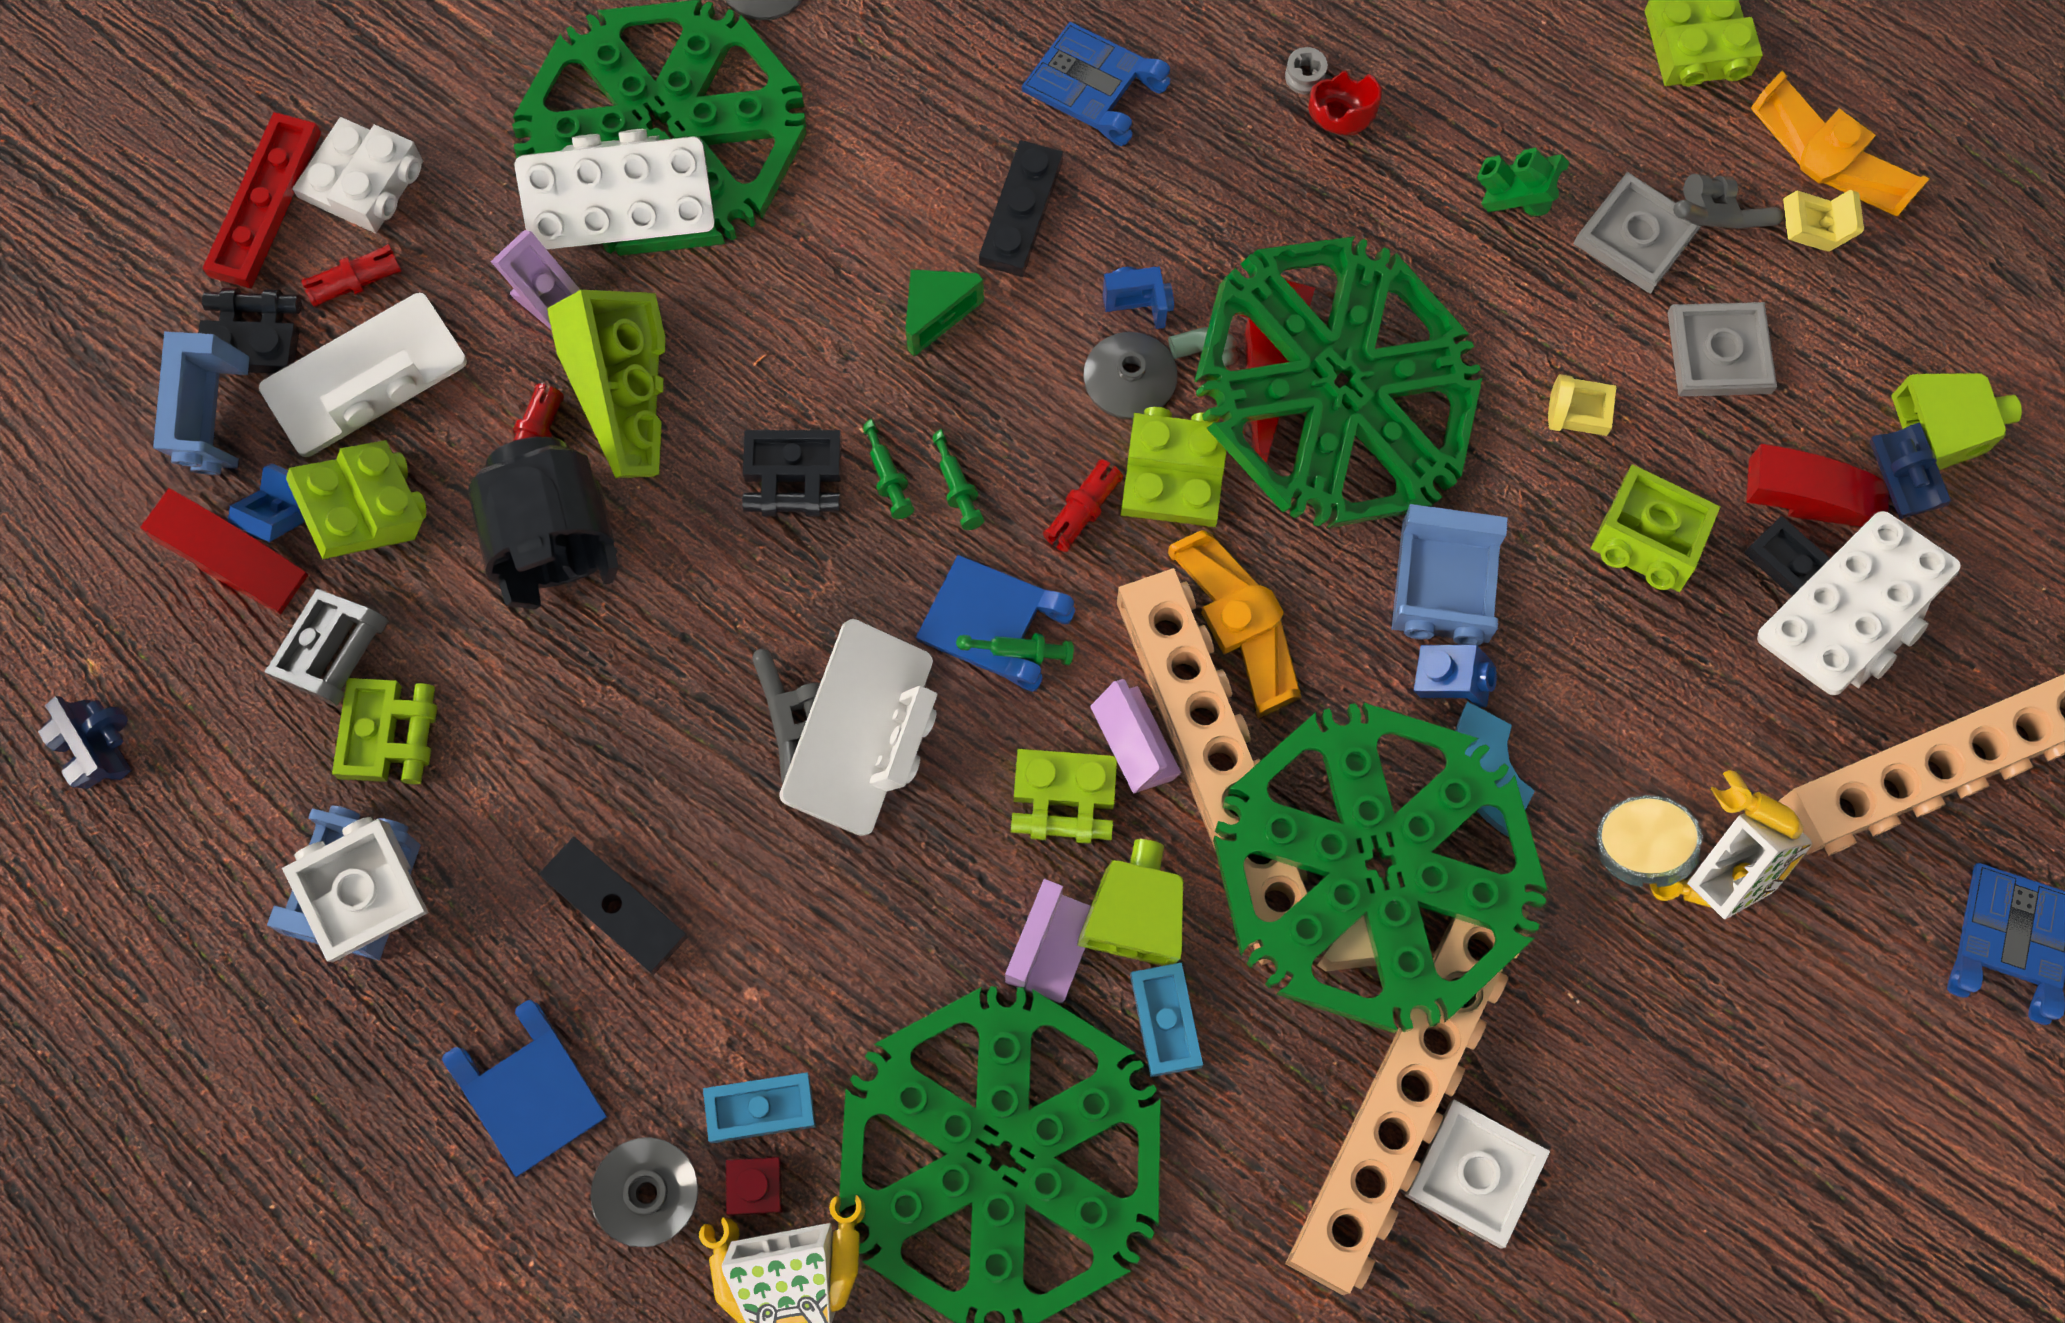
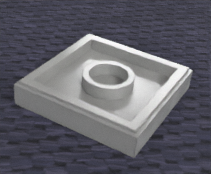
[1573,172,1702,294]
[1667,302,1777,397]

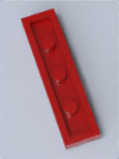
[202,112,321,289]

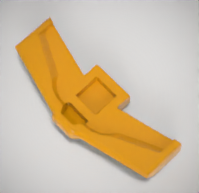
[1751,70,1930,216]
[1168,530,1302,719]

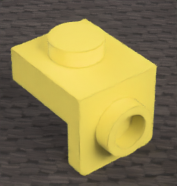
[1783,190,1864,252]

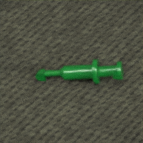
[863,418,915,519]
[933,428,985,530]
[956,633,1074,666]

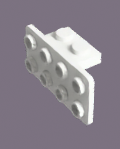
[514,129,715,250]
[259,293,467,457]
[1757,511,1960,695]
[780,619,938,836]

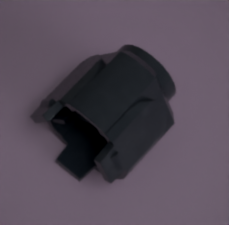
[468,437,619,610]

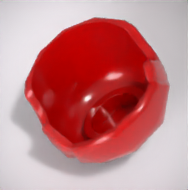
[1308,71,1382,136]

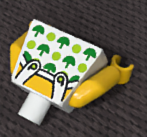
[1646,770,1812,920]
[699,1195,866,1323]

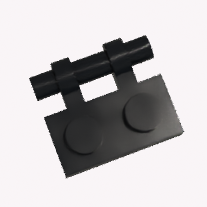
[198,288,302,374]
[742,430,842,517]

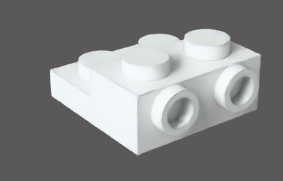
[292,117,423,233]
[282,817,429,963]

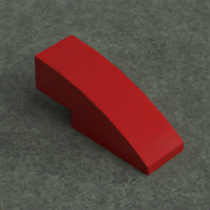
[1746,444,1889,527]
[140,488,308,615]

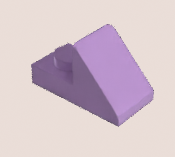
[491,230,580,329]

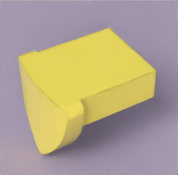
[1548,374,1616,436]

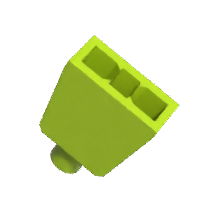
[1891,373,2022,470]
[1077,839,1183,966]

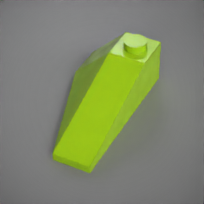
[547,290,665,478]

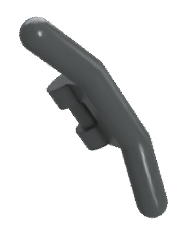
[1673,174,1783,229]
[752,648,820,784]

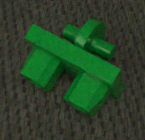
[1477,148,1570,217]

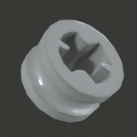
[1285,47,1328,94]

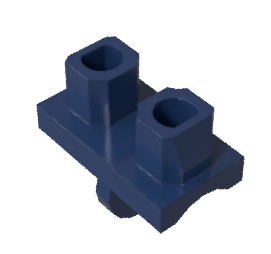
[1870,423,1951,519]
[38,696,132,789]

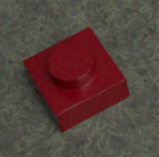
[726,1157,782,1216]

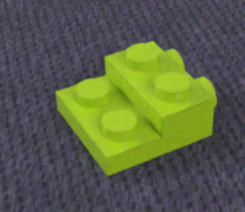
[1644,0,1763,87]
[1121,407,1226,527]
[286,440,427,559]
[1590,464,1720,593]

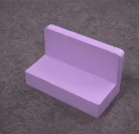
[1090,679,1181,794]
[1005,879,1091,1004]

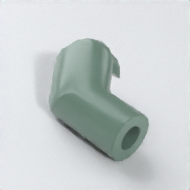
[1168,327,1239,366]

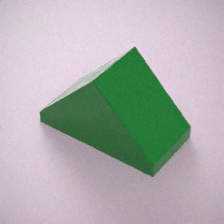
[905,269,984,357]

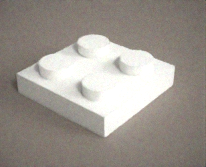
[1405,1100,1550,1249]

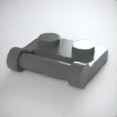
[265,589,389,707]

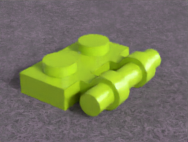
[332,678,437,784]
[1011,749,1117,844]

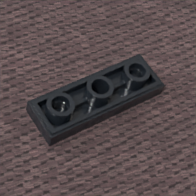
[539,836,688,976]

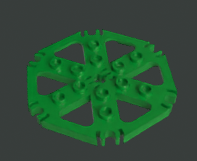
[512,0,806,256]
[1194,236,1482,529]
[1213,703,1548,1033]
[839,986,1161,1323]

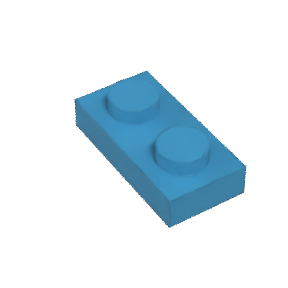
[1130,963,1203,1077]
[703,1072,816,1144]

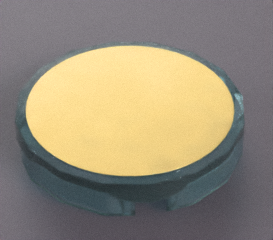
[1597,795,1703,887]

